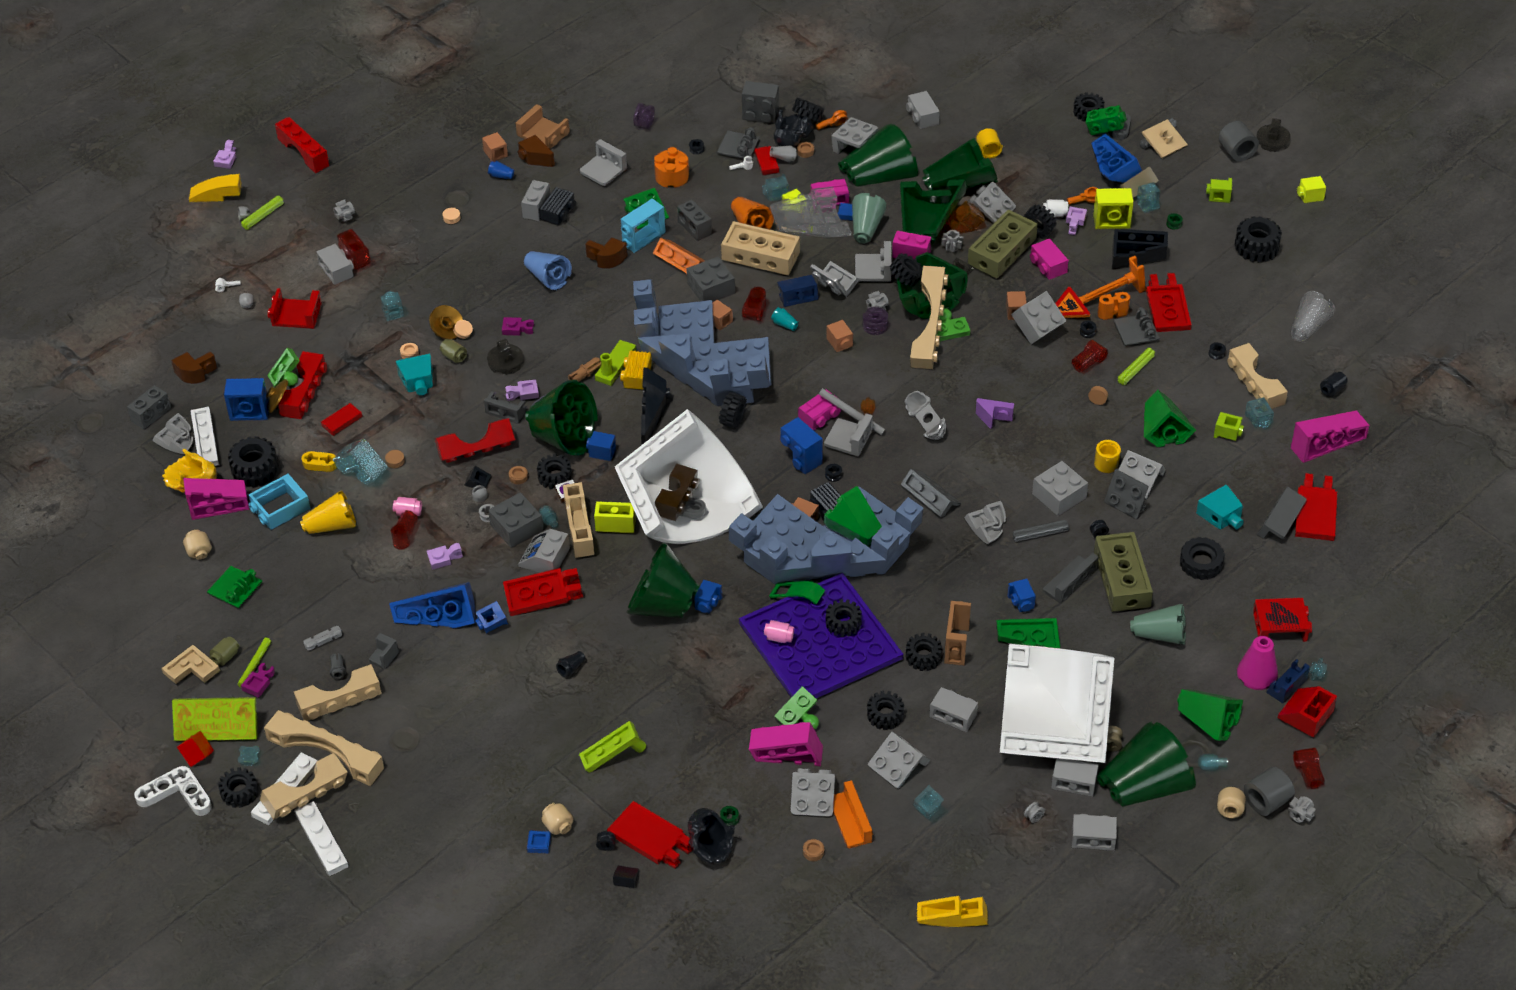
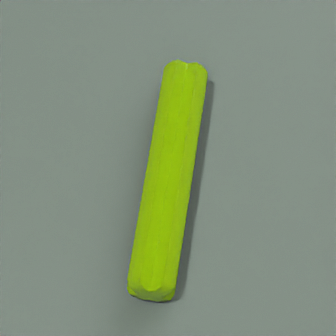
[241,196,284,230]
[1117,348,1155,385]

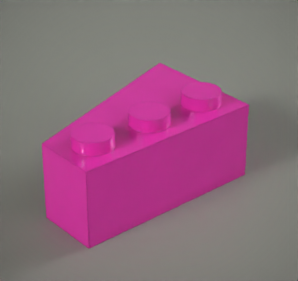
[183,478,249,520]
[749,722,823,767]

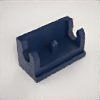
[777,275,818,307]
[1266,659,1310,703]

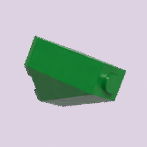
[1144,390,1196,447]
[824,486,882,547]
[1177,689,1243,740]

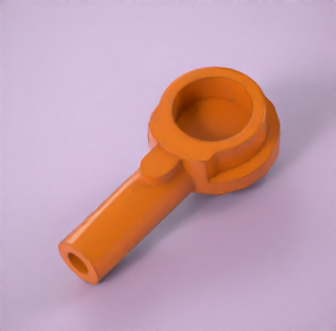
[815,110,848,130]
[1067,187,1098,205]

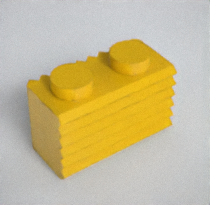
[620,350,652,389]

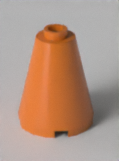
[731,197,774,230]

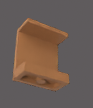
[516,104,570,149]
[944,601,971,666]

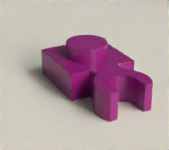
[502,317,534,336]
[241,663,275,698]

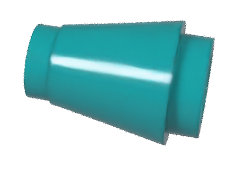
[771,307,799,331]

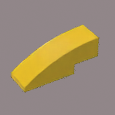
[189,174,242,202]
[917,896,988,927]

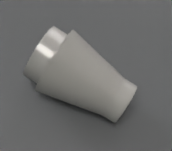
[770,146,796,162]

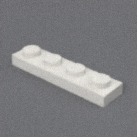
[191,407,219,466]
[251,752,317,825]
[294,801,348,876]

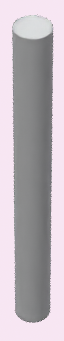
[818,388,885,435]

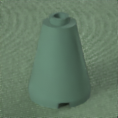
[852,193,887,244]
[1130,604,1186,644]

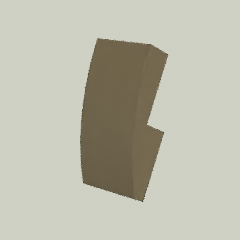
[1120,166,1159,198]

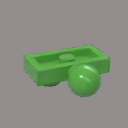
[937,308,970,341]
[267,348,300,387]
[774,686,819,730]

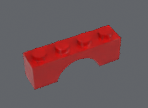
[275,117,329,173]
[278,351,327,419]
[434,418,515,463]

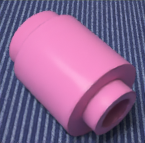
[393,497,422,518]
[764,620,794,643]

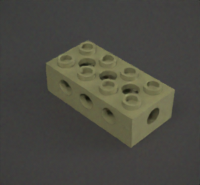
[968,209,1038,278]
[1094,532,1153,612]

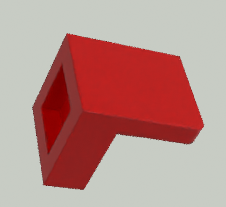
[177,731,214,767]

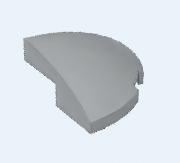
[153,413,193,454]
[964,501,1006,544]

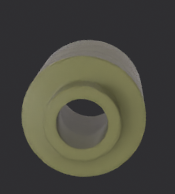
[440,339,467,363]
[209,637,239,666]

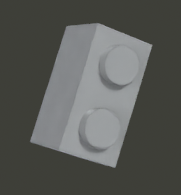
[906,91,940,129]
[521,180,550,221]
[316,244,354,285]
[930,687,978,732]
[1051,758,1099,797]
[1072,814,1117,851]

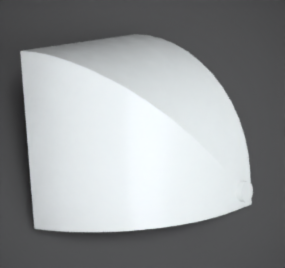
[615,409,763,544]
[1000,644,1114,763]

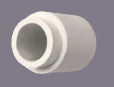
[1043,199,1068,217]

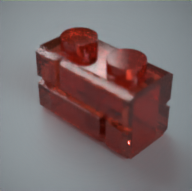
[337,229,371,270]

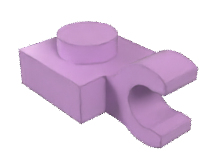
[213,140,236,169]
[1066,207,1087,235]
[505,380,539,401]
[427,543,463,570]

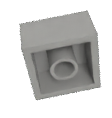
[1011,291,1066,344]
[1032,461,1088,516]

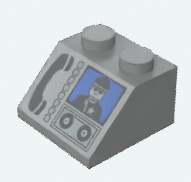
[518,529,570,573]

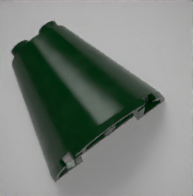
[838,124,918,187]
[922,138,998,190]
[900,179,967,244]
[897,252,968,319]
[1097,721,1196,807]

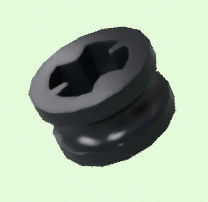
[689,139,705,155]
[1080,320,1097,338]
[1208,342,1226,360]
[825,464,842,482]
[1089,520,1109,538]
[596,831,616,851]

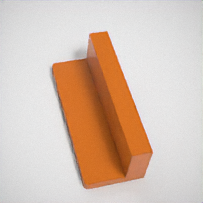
[653,238,705,273]
[833,780,872,849]

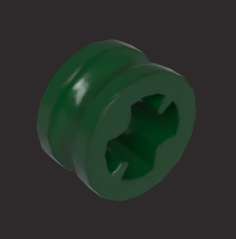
[1166,213,1183,230]
[720,806,739,825]

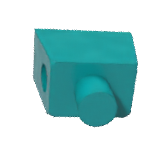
[396,354,433,395]
[1196,485,1244,530]

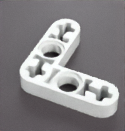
[134,766,212,816]

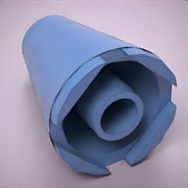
[524,251,572,290]

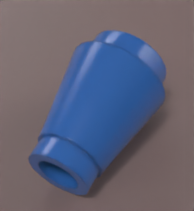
[488,161,515,179]

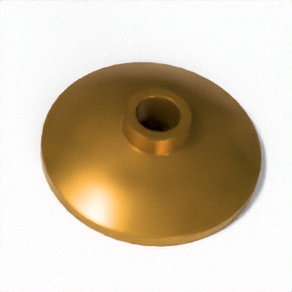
[429,305,463,340]
[267,379,288,413]

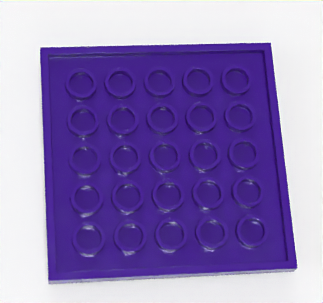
[739,573,903,698]

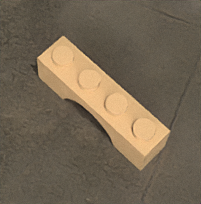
[1228,343,1288,411]
[563,482,594,558]
[294,664,382,721]
[260,753,347,820]

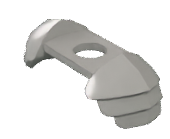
[905,391,946,439]

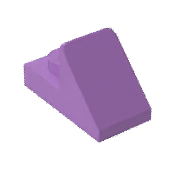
[976,398,1014,429]

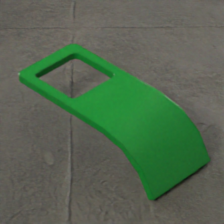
[769,581,825,605]

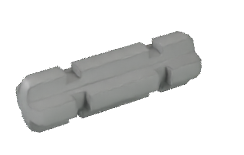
[303,625,342,651]

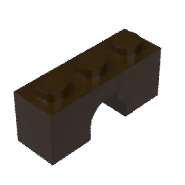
[655,463,700,521]

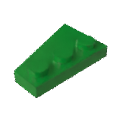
[996,618,1060,648]

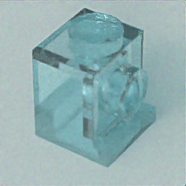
[762,174,789,201]
[1136,182,1160,213]
[380,291,404,321]
[1245,397,1274,428]
[913,785,944,820]

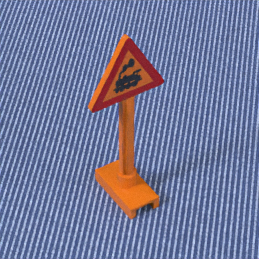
[1055,256,1146,318]

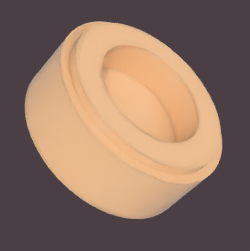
[443,208,461,224]
[454,320,473,339]
[400,343,419,359]

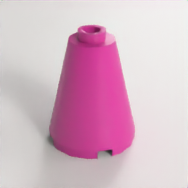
[1237,636,1278,690]

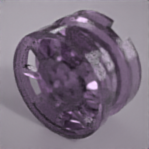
[633,103,655,129]
[863,307,888,335]

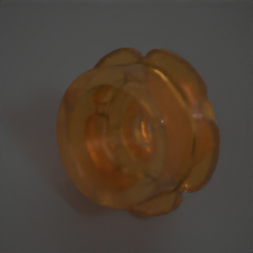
[861,397,875,415]

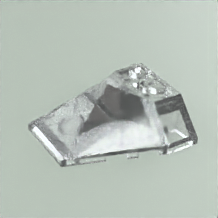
[770,187,851,239]

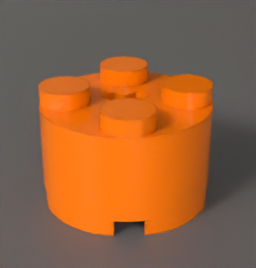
[654,147,689,188]

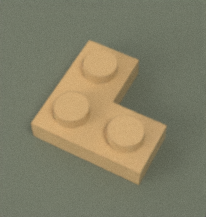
[162,645,220,684]

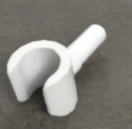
[729,156,753,170]
[215,278,241,292]

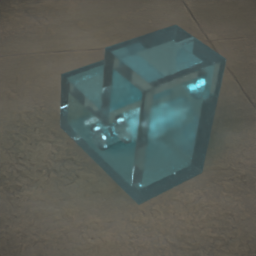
[332,438,388,484]

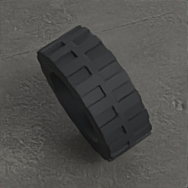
[1180,537,1225,580]

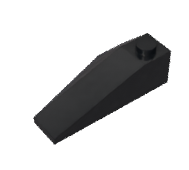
[641,368,670,445]

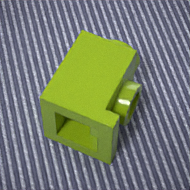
[1206,178,1232,203]
[1214,412,1244,441]

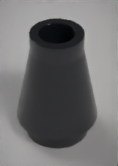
[556,651,586,677]

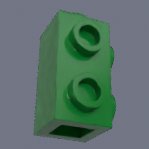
[1085,105,1126,135]

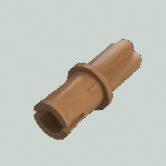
[568,357,601,382]

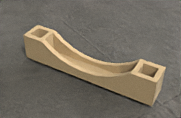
[910,266,948,369]
[264,710,384,786]

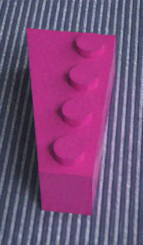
[1291,410,1370,463]

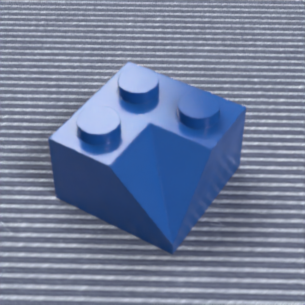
[224,378,269,421]
[780,417,823,475]

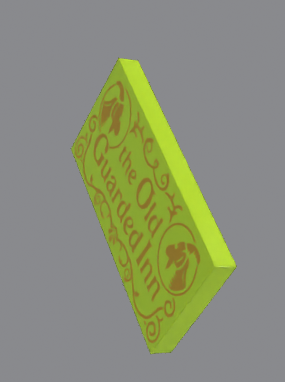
[172,697,258,741]

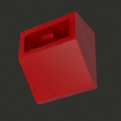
[1277,686,1337,738]

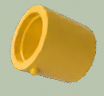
[976,128,1003,159]
[1094,440,1121,473]

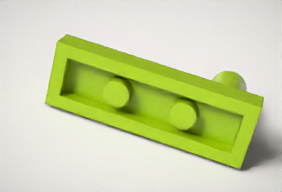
[595,340,636,386]
[579,721,646,773]

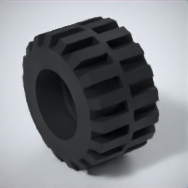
[1234,216,1282,262]
[228,436,279,487]

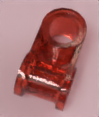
[742,287,766,321]

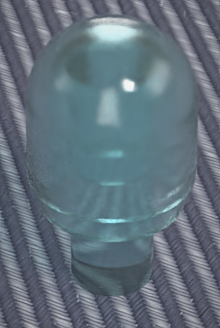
[538,505,558,528]
[1198,754,1227,771]

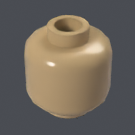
[183,530,212,560]
[1217,787,1246,818]
[542,803,573,835]

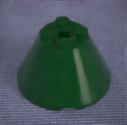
[525,380,598,455]
[626,542,700,618]

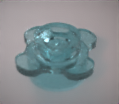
[1310,658,1327,680]
[238,746,260,766]

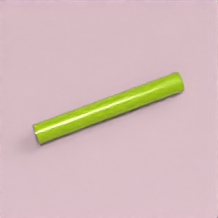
[237,638,271,688]

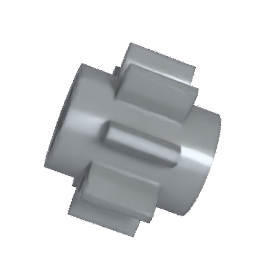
[333,199,355,222]
[941,230,964,252]
[866,291,888,314]
[1288,796,1316,822]

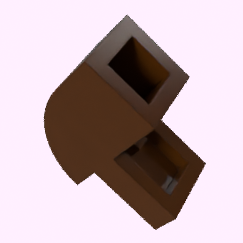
[585,237,627,269]
[171,351,217,384]

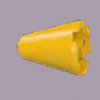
[300,491,357,534]

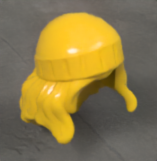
[162,449,217,492]

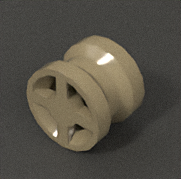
[1106,726,1123,751]

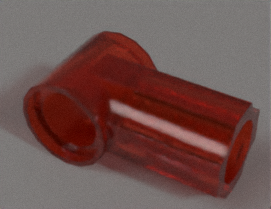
[1072,340,1108,373]
[391,510,418,549]
[1293,748,1325,789]

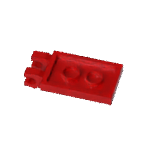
[1146,273,1192,332]
[1295,473,1337,541]
[503,568,583,616]
[607,801,693,869]

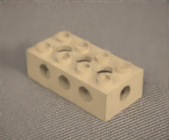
[721,221,800,275]

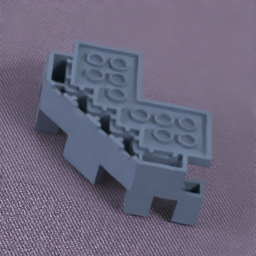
[633,279,771,406]
[729,487,924,584]

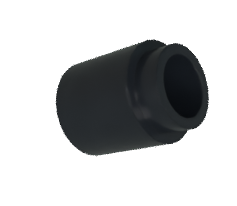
[1320,372,1348,397]

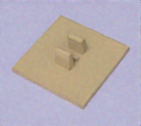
[1142,119,1188,158]

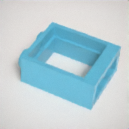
[621,199,665,253]
[248,474,311,530]

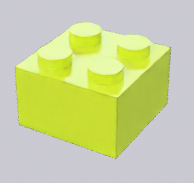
[1093,188,1133,229]

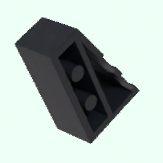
[1112,229,1168,270]

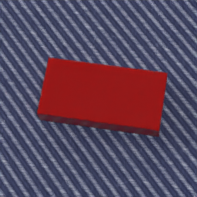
[754,146,779,175]
[321,403,362,436]

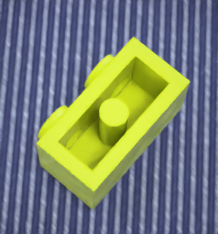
[594,502,636,533]

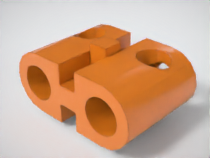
[1097,292,1130,320]

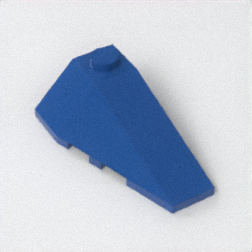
[1091,134,1142,183]
[389,582,476,628]

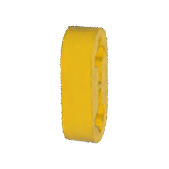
[301,451,338,472]

